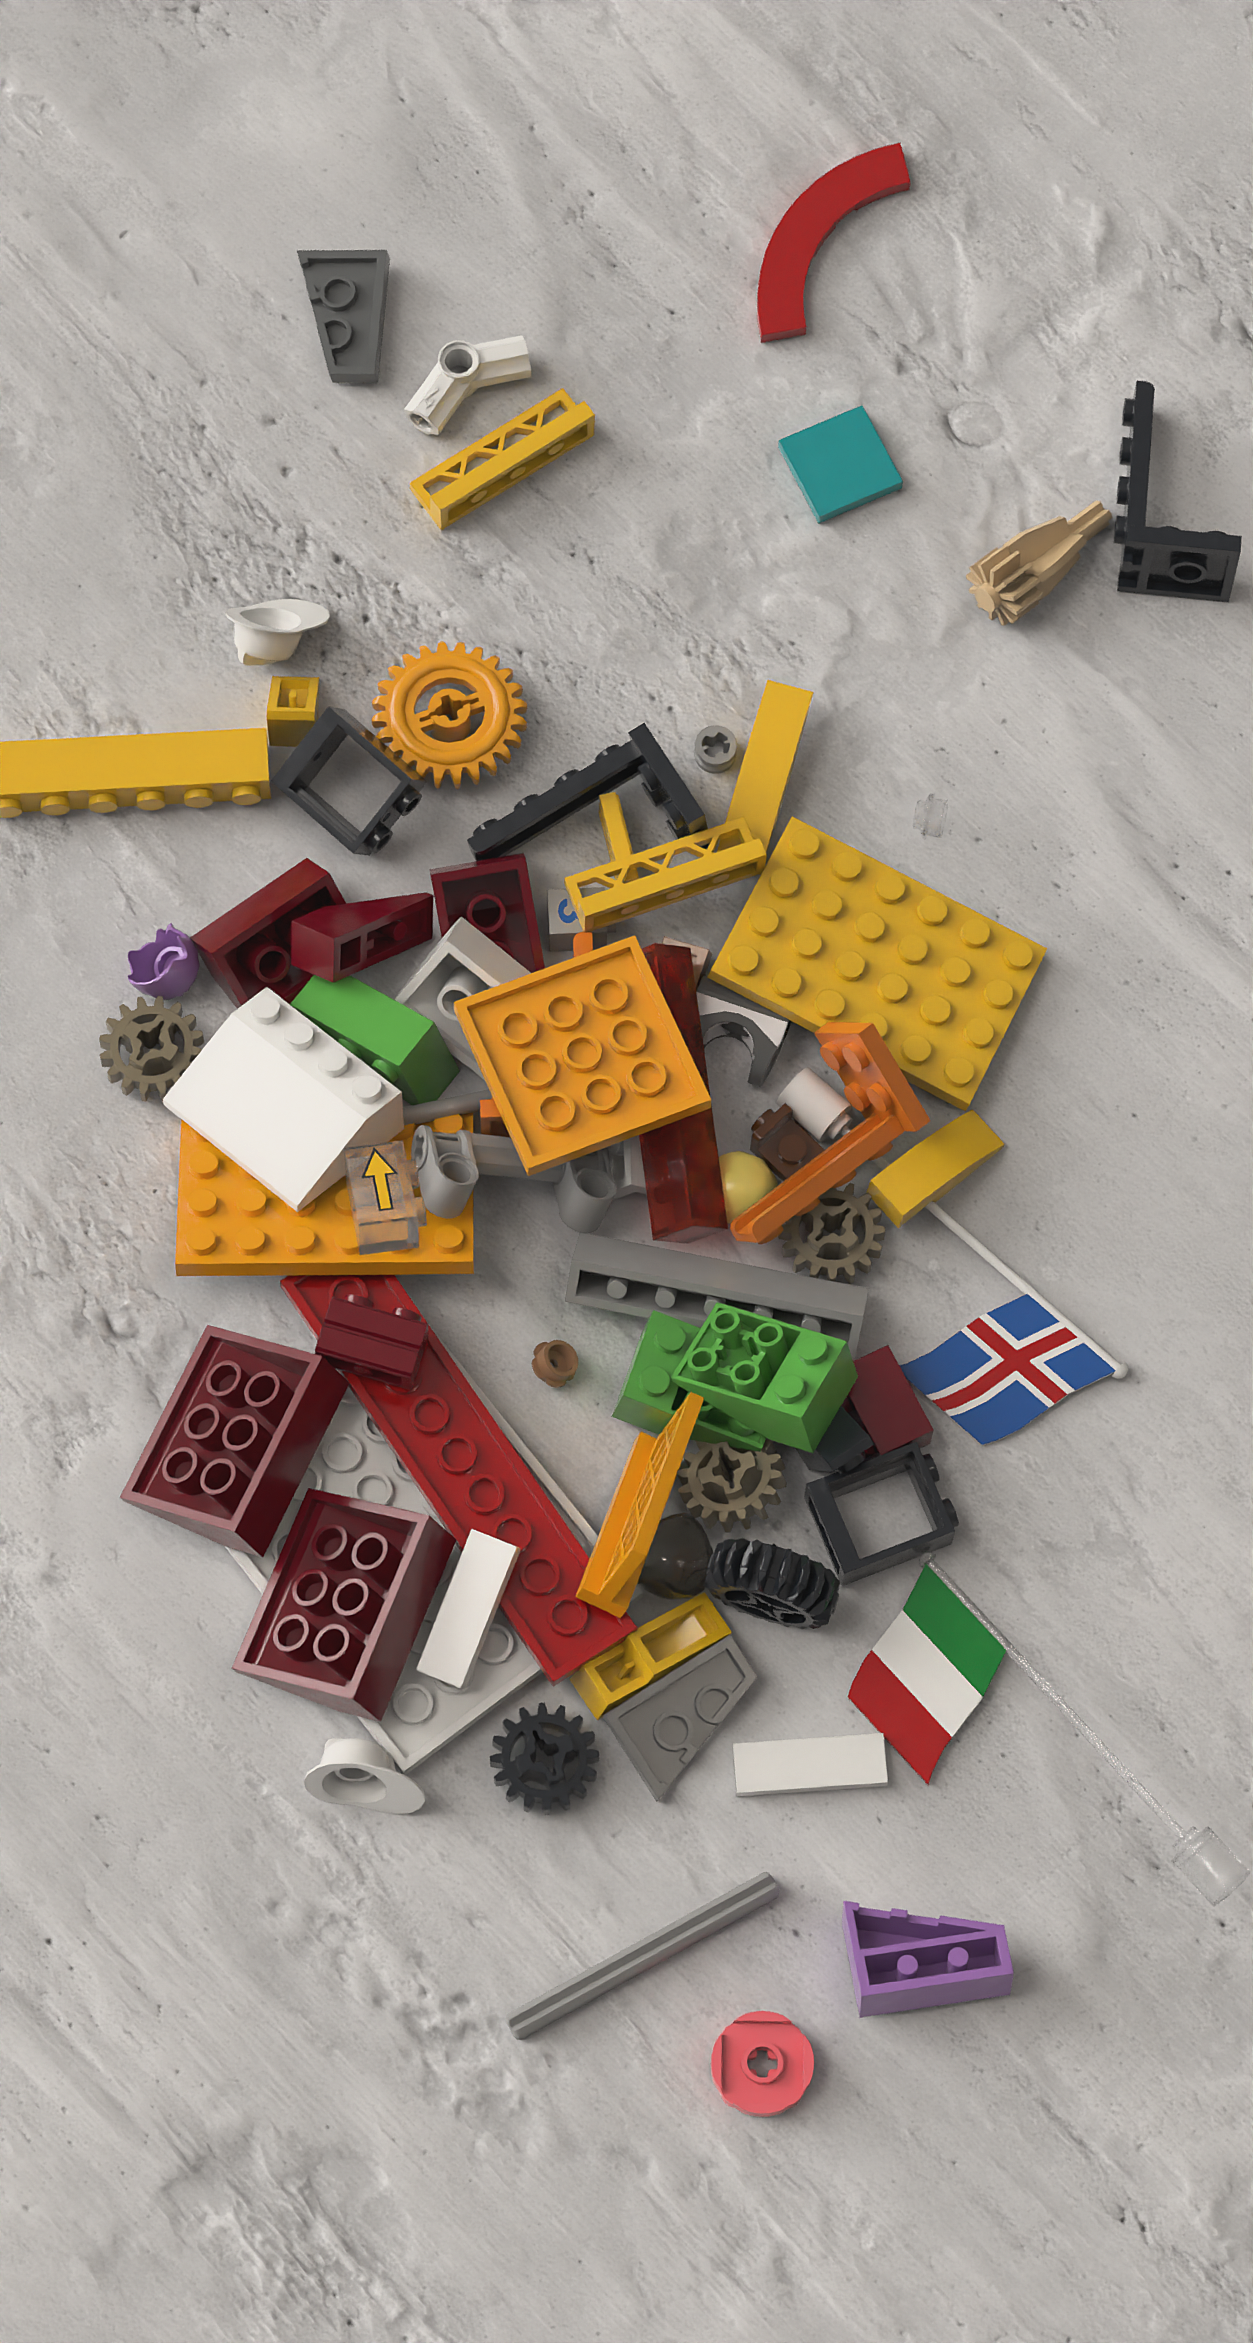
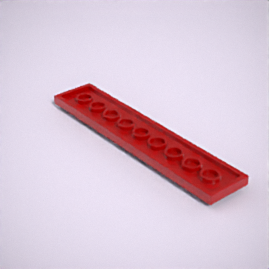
[280,1275,637,1687]

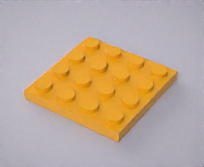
[454,935,711,1176]

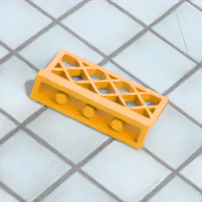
[575,1392,704,1618]

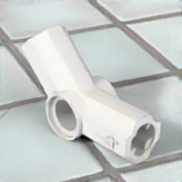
[404,335,531,436]

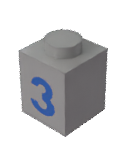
[547,887,616,952]

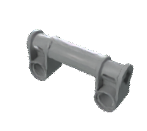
[411,1125,616,1233]

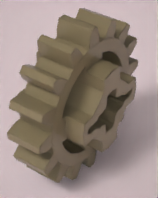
[99,996,204,1102]
[778,1183,885,1284]
[677,1439,787,1533]

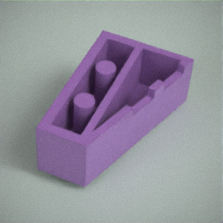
[842,1901,1014,2018]

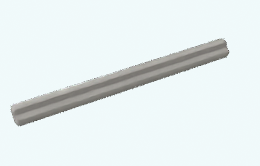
[506,1872,780,2040]

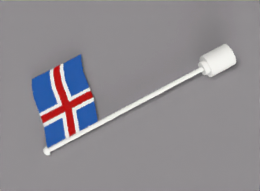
[776,1067,1128,1447]

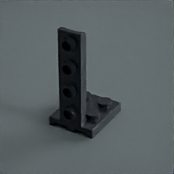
[1113,381,1242,602]
[467,723,710,861]

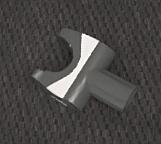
[696,975,792,1087]

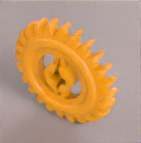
[371,641,527,789]

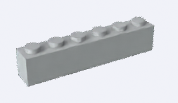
[565,1232,869,1359]

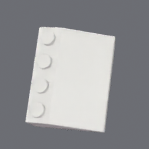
[163,987,404,1212]

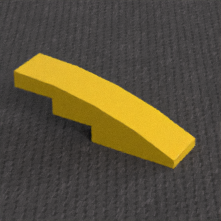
[717,680,814,875]

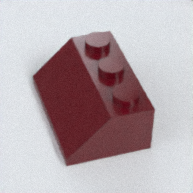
[190,858,346,1009]

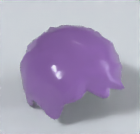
[128,923,200,1000]

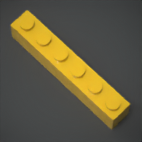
[0,728,271,818]

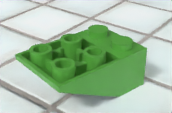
[671,1302,858,1453]
[612,1310,766,1452]

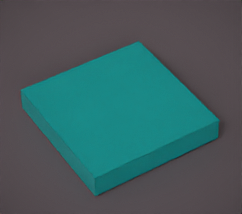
[778,405,903,524]

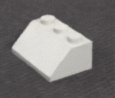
[394,917,531,1080]

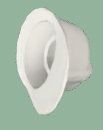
[225,599,330,666]
[304,1738,425,1814]

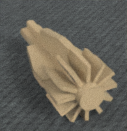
[966,501,1112,626]

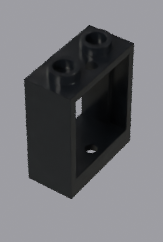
[271,706,427,856]
[804,1442,959,1586]

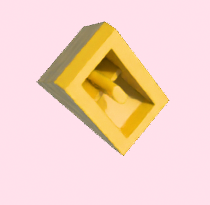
[267,676,319,747]

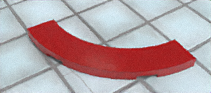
[757,143,911,343]

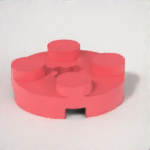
[711,2011,814,2117]

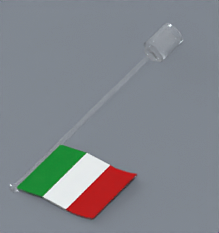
[848,1552,1251,1906]

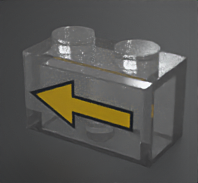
[344,1140,427,1255]

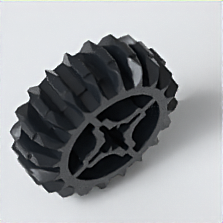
[705,1538,840,1629]

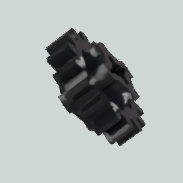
[490,1703,599,1815]

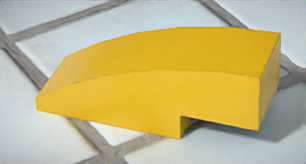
[866,1109,1005,1228]
[570,1592,732,1720]

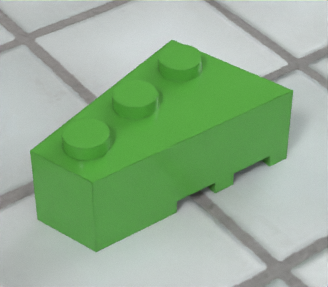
[290,975,460,1105]

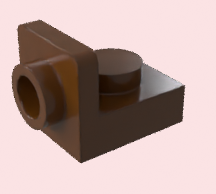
[750,1103,825,1182]

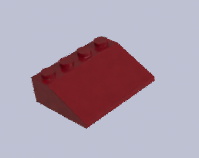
[120,1325,350,1558]
[231,1488,456,1722]

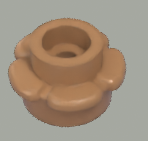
[531,1340,578,1388]

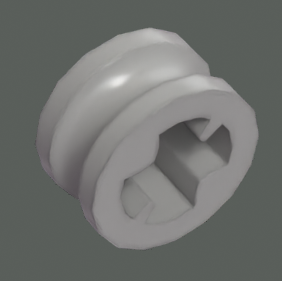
[694,725,737,774]

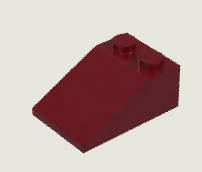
[429,853,545,973]

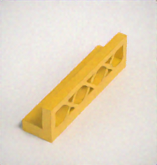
[409,388,595,531]
[564,817,767,932]

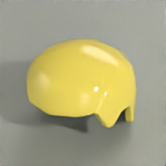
[701,1151,778,1224]

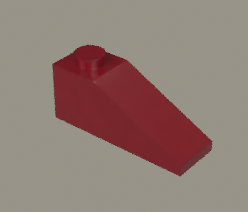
[291,892,433,983]

